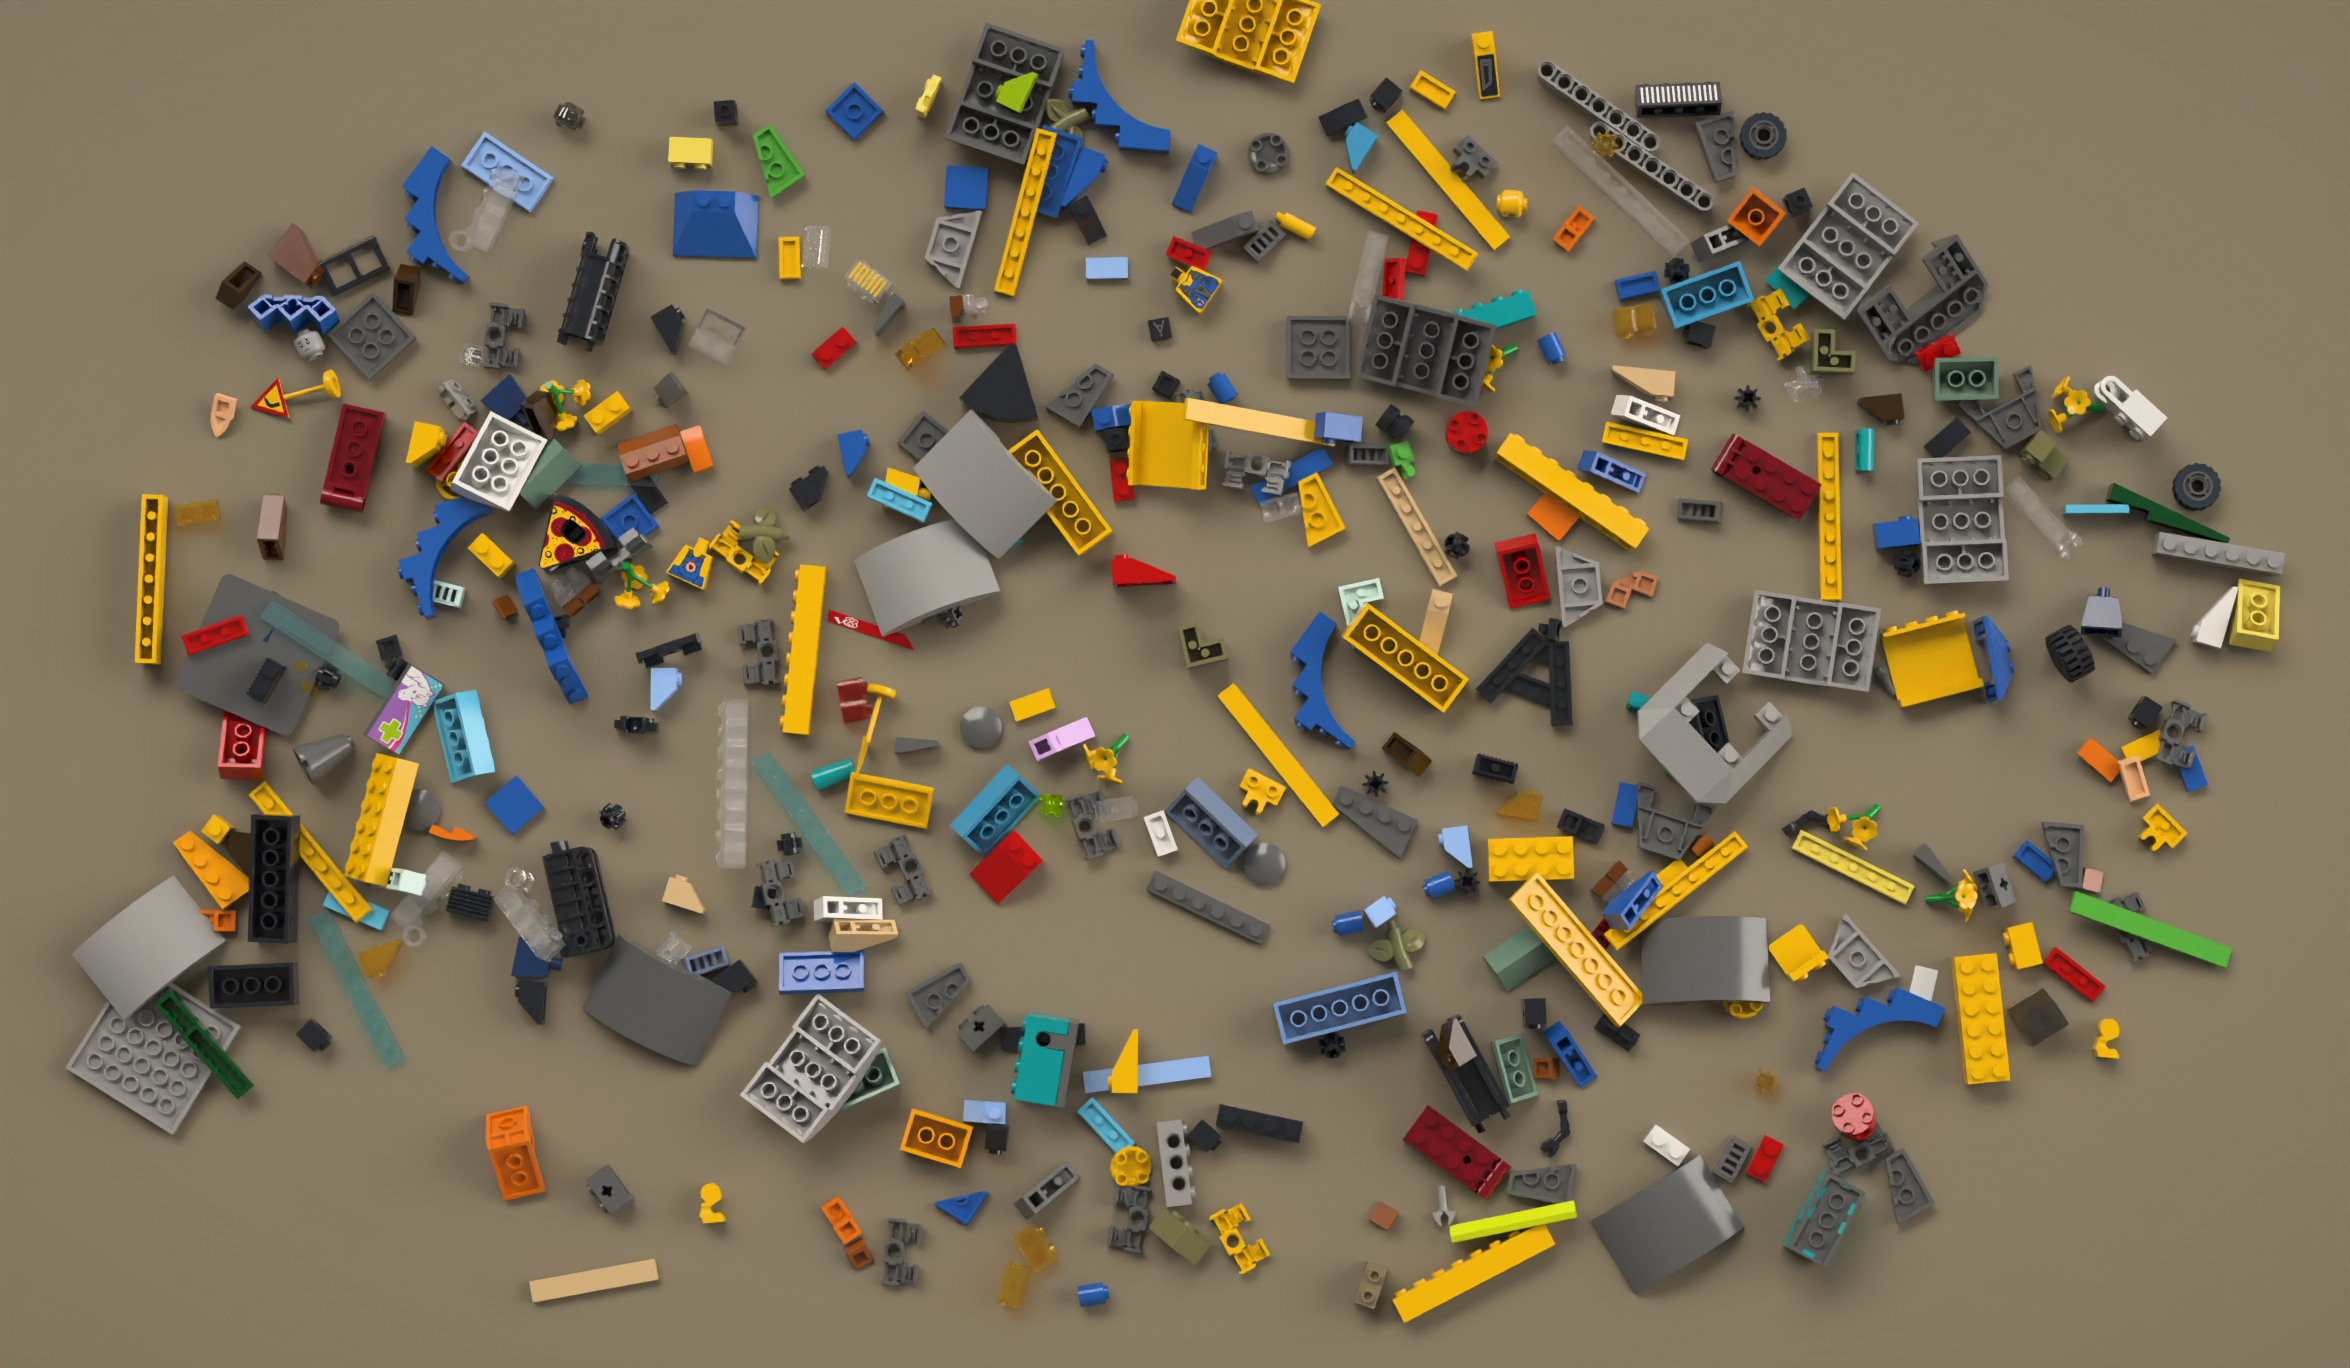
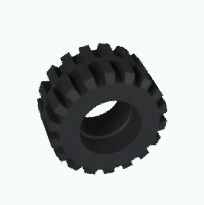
[2045,625,2095,683]

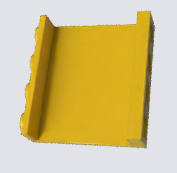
[1126,400,1209,490]
[1880,610,1984,708]

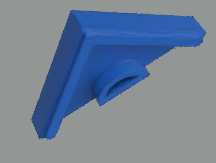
[934,1191,989,1226]

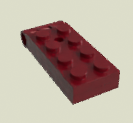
[320,403,387,513]
[1710,434,1822,522]
[1403,1105,1512,1201]

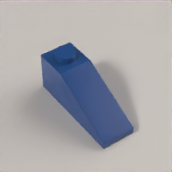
[1172,144,1217,213]
[1061,146,1108,210]
[1091,400,1154,433]
[1577,450,1646,493]
[1601,871,1663,930]
[1542,1020,1597,1088]

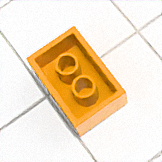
[900,1108,974,1168]

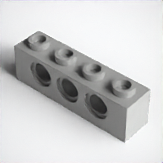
[1156,1119,1196,1207]

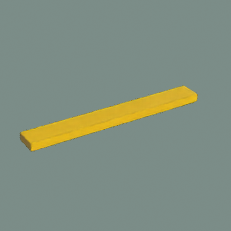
[1386,110,1510,251]
[994,128,1057,296]
[1325,167,1478,272]
[1182,398,1335,447]
[1816,433,1842,601]
[1217,683,1339,827]
[248,781,372,923]
[1604,831,1748,951]

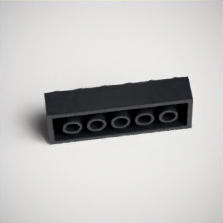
[248,814,300,944]

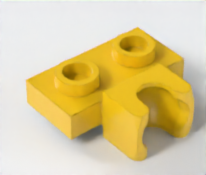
[1239,768,1286,816]
[2138,803,2188,852]

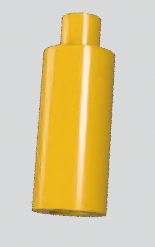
[1274,212,1316,241]

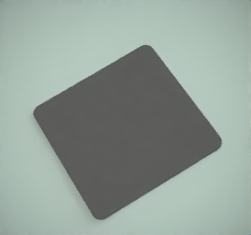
[175,574,339,736]

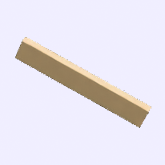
[1377,467,1458,587]
[529,1258,659,1302]

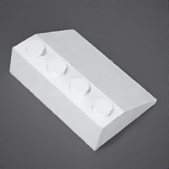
[451,411,547,512]

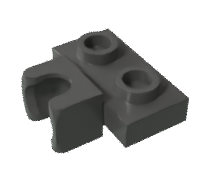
[1450,135,1498,182]

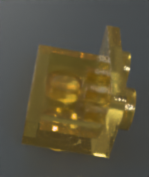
[1013,1223,1058,1273]

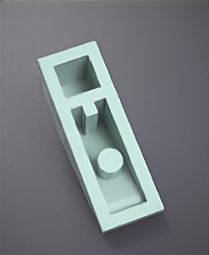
[371,868,426,896]

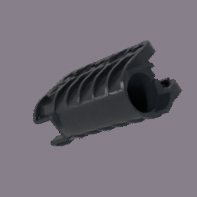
[557,232,630,352]
[542,840,616,958]
[1421,1014,1511,1134]

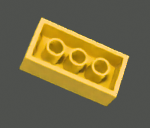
[1486,836,1574,882]

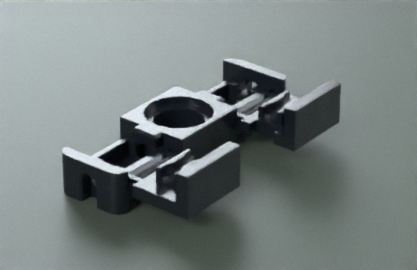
[635,632,702,668]

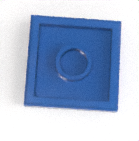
[825,82,884,141]
[944,165,989,210]
[600,493,660,548]
[485,775,545,835]

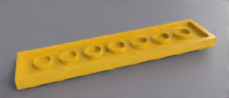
[1508,872,1643,1027]

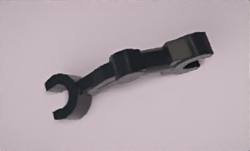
[1782,810,1831,835]
[1540,1099,1570,1158]

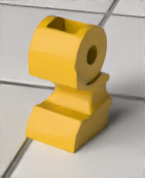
[2092,1019,2119,1059]
[699,1183,726,1224]

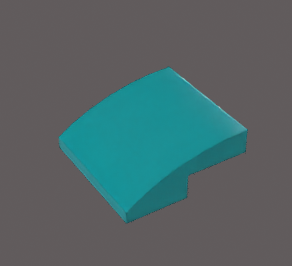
[1765,263,1810,309]

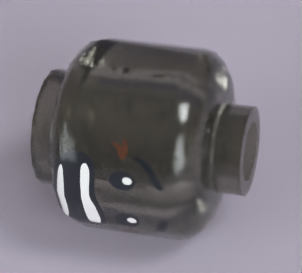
[553,102,586,133]

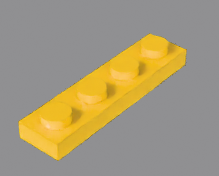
[1601,422,1688,461]

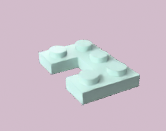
[1338,578,1384,649]

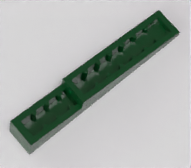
[2105,483,2230,543]
[154,988,254,1100]

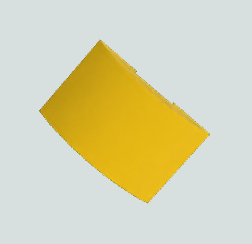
[1175,0,1321,84]

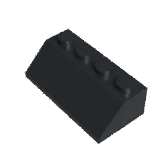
[1688,695,1730,753]

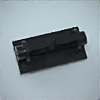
[1594,1013,1640,1052]

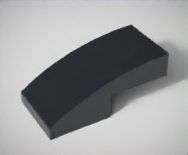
[1318,99,1368,136]
[1924,417,1971,458]
[1556,808,1606,845]

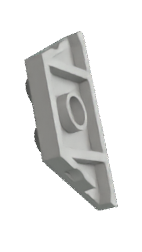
[925,210,982,289]
[1555,546,1603,628]
[1827,914,1900,988]

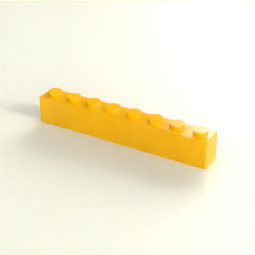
[1493,433,1649,553]
[135,494,168,665]
[779,564,827,736]
[1392,1224,1555,1323]

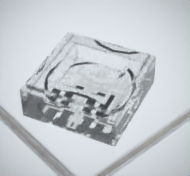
[459,343,485,368]

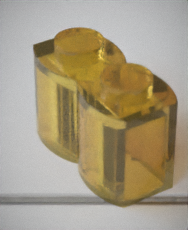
[1612,303,1658,338]

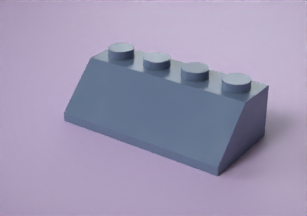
[1164,777,1258,870]

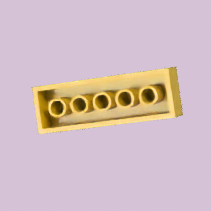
[1008,429,1113,557]
[1340,603,1469,713]
[344,753,419,887]
[1950,953,2010,1084]

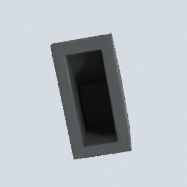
[653,371,688,407]

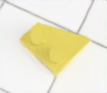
[915,75,942,119]

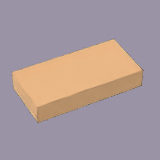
[2117,755,2150,802]

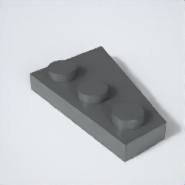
[2041,821,2085,889]
[905,962,971,1030]
[1506,1164,1577,1204]

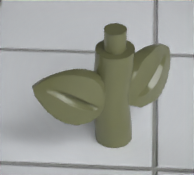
[1045,99,1091,148]
[738,506,790,564]
[1367,920,1425,971]

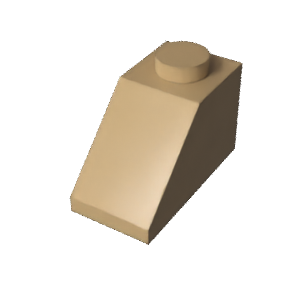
[662,874,705,914]

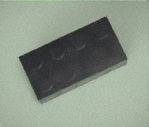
[208,962,299,1009]

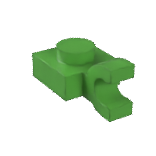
[1387,441,1416,480]

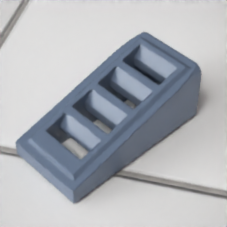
[681,945,729,975]

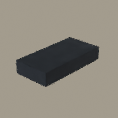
[627,476,668,514]

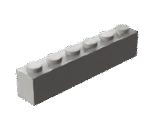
[2151,532,2285,576]

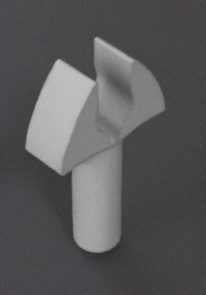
[1432,1185,1456,1226]

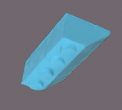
[432,690,495,783]

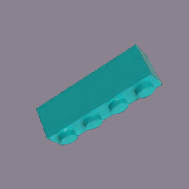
[1453,289,1537,330]

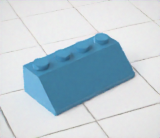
[1659,261,1754,329]
[949,764,1042,858]

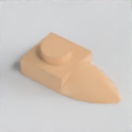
[211,393,237,437]

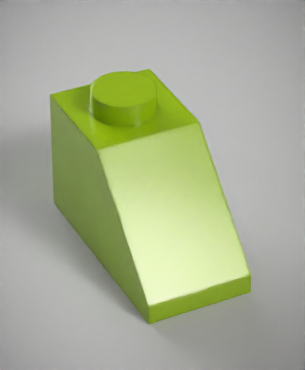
[995,72,1039,113]

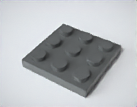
[327,292,417,381]
[1286,316,1350,380]

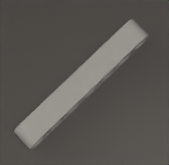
[1536,61,1660,154]
[1589,122,1714,214]

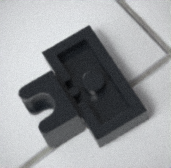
[614,716,659,734]

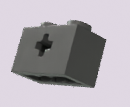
[1973,862,2017,912]
[957,1004,1005,1052]
[586,1164,634,1214]

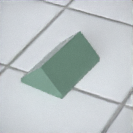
[1931,357,1998,401]
[519,437,581,510]
[1483,926,1556,991]
[1490,1034,1538,1104]
[841,1048,901,1111]

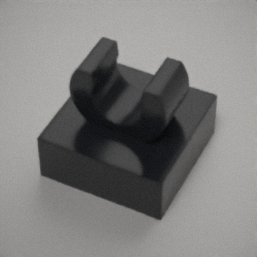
[554,614,570,638]
[1538,618,1561,642]

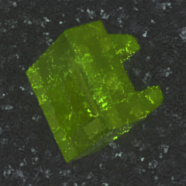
[1037,793,1063,817]

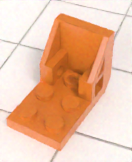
[486,1105,545,1201]

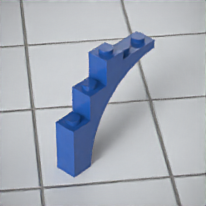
[1068,39,1171,154]
[402,146,470,284]
[397,496,492,620]
[515,568,589,705]
[1290,612,1355,749]
[1814,987,1945,1072]

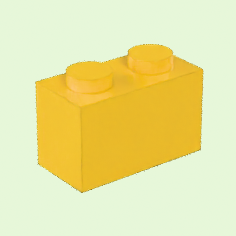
[584,391,633,435]
[468,533,516,579]
[2002,922,2043,969]

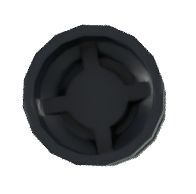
[1375,404,1415,443]

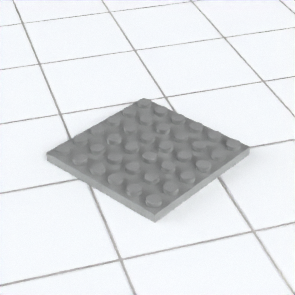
[65,982,242,1135]

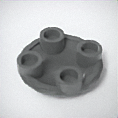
[1248,133,1289,174]
[960,707,1002,748]
[403,789,441,831]
[1244,843,1285,884]

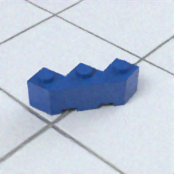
[247,294,340,334]

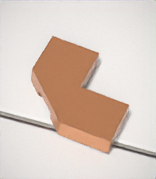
[1605,570,1659,610]

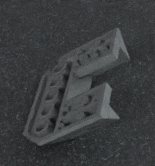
[1857,234,1988,363]

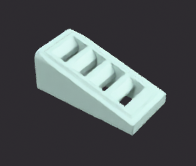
[433,580,466,609]

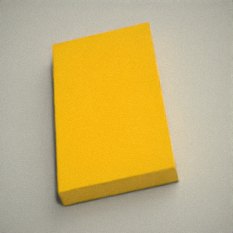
[844,772,934,829]

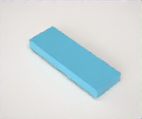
[866,478,932,523]
[2062,504,2129,515]
[323,892,390,930]
[1077,1097,1135,1153]

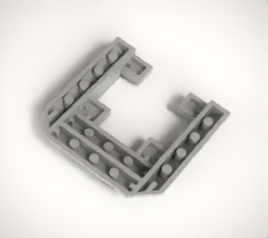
[1637,643,1793,805]

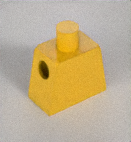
[882,468,932,510]

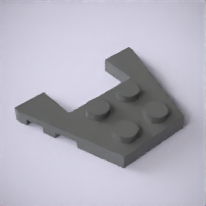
[1957,365,2043,450]
[1636,781,1716,861]

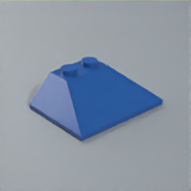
[673,190,759,258]
[1973,616,2014,704]

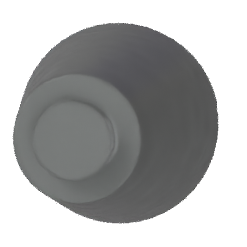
[293,734,355,785]

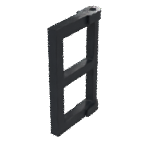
[319,235,390,296]

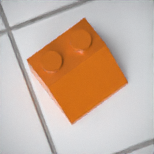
[1727,187,1787,247]

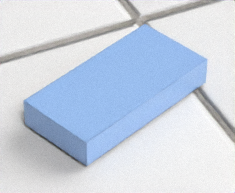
[1086,257,1128,280]

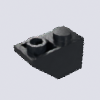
[789,465,827,512]

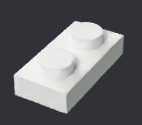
[1144,810,1178,857]
[1643,1124,1690,1166]

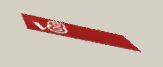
[828,609,914,650]

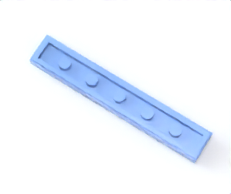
[1083,1056,1211,1093]

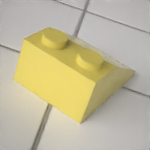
[2229,578,2280,652]

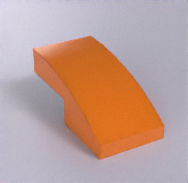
[1552,205,1595,252]
[680,425,714,474]
[2076,737,2120,783]
[429,824,476,841]
[197,910,236,932]
[820,1195,862,1245]

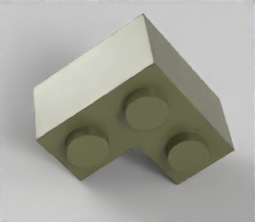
[1810,329,1856,375]
[2018,430,2070,480]
[1177,622,1228,669]
[1149,1207,1211,1265]

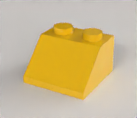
[406,421,448,468]

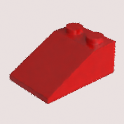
[1494,533,1551,609]
[1111,554,1176,588]
[218,711,266,780]
[969,830,1044,904]

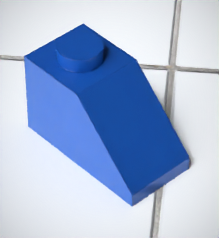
[837,429,870,478]

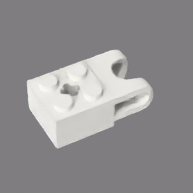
[2093,376,2167,441]

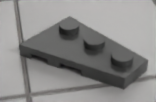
[1694,110,1736,183]
[1045,363,1114,428]
[2099,622,2176,674]
[1884,1148,1935,1225]

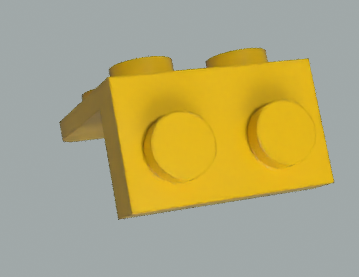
[1768,924,1829,983]

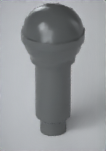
[1874,665,1896,696]

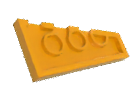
[173,831,249,911]

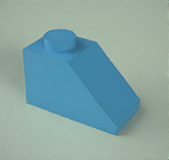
[1344,122,1378,174]

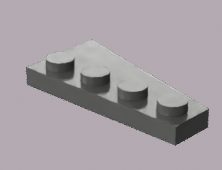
[1332,785,1417,858]

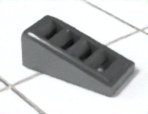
[1243,219,1287,264]
[873,291,905,335]
[1345,443,1390,466]
[1677,498,1723,523]
[895,737,939,755]
[1913,843,1951,883]
[1713,1135,1752,1183]

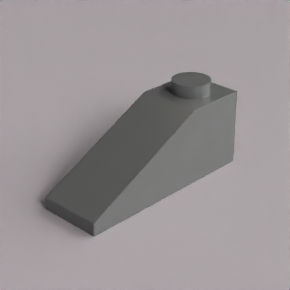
[1192,210,1258,250]
[1690,224,1750,262]
[1014,1161,1080,1220]

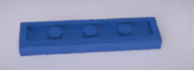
[1249,446,1333,506]

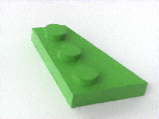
[753,124,806,199]

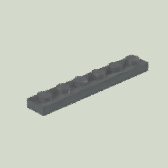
[1146,870,1269,944]

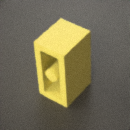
[668,137,714,170]

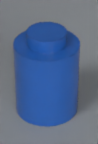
[1537,332,1566,366]
[1207,372,1238,404]
[1422,871,1456,900]
[1332,910,1364,936]
[1077,1282,1110,1307]

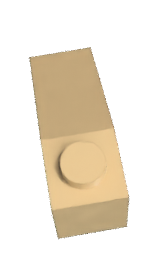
[1611,365,1676,402]
[1419,589,1453,655]
[828,919,898,952]

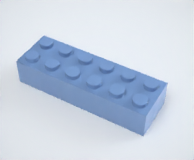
[1272,972,1407,1045]

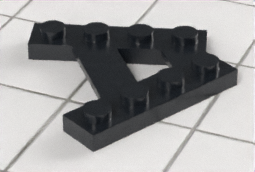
[1475,628,1573,726]

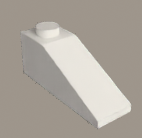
[1611,395,1680,435]
[2191,586,2238,649]
[814,896,883,922]

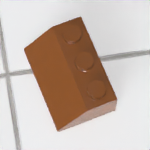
[617,424,689,483]

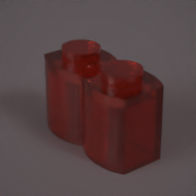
[836,677,873,724]

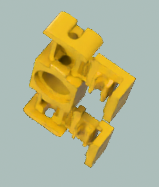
[1747,288,1810,360]
[709,520,779,586]
[1209,1203,1270,1274]

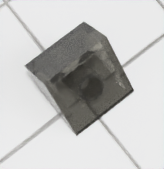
[2007,988,2069,1047]

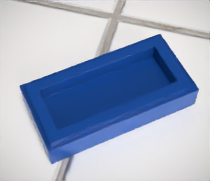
[1614,271,1660,301]
[2177,745,2208,792]
[1611,782,1637,828]
[2013,840,2055,883]

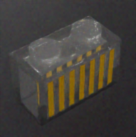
[844,257,893,304]

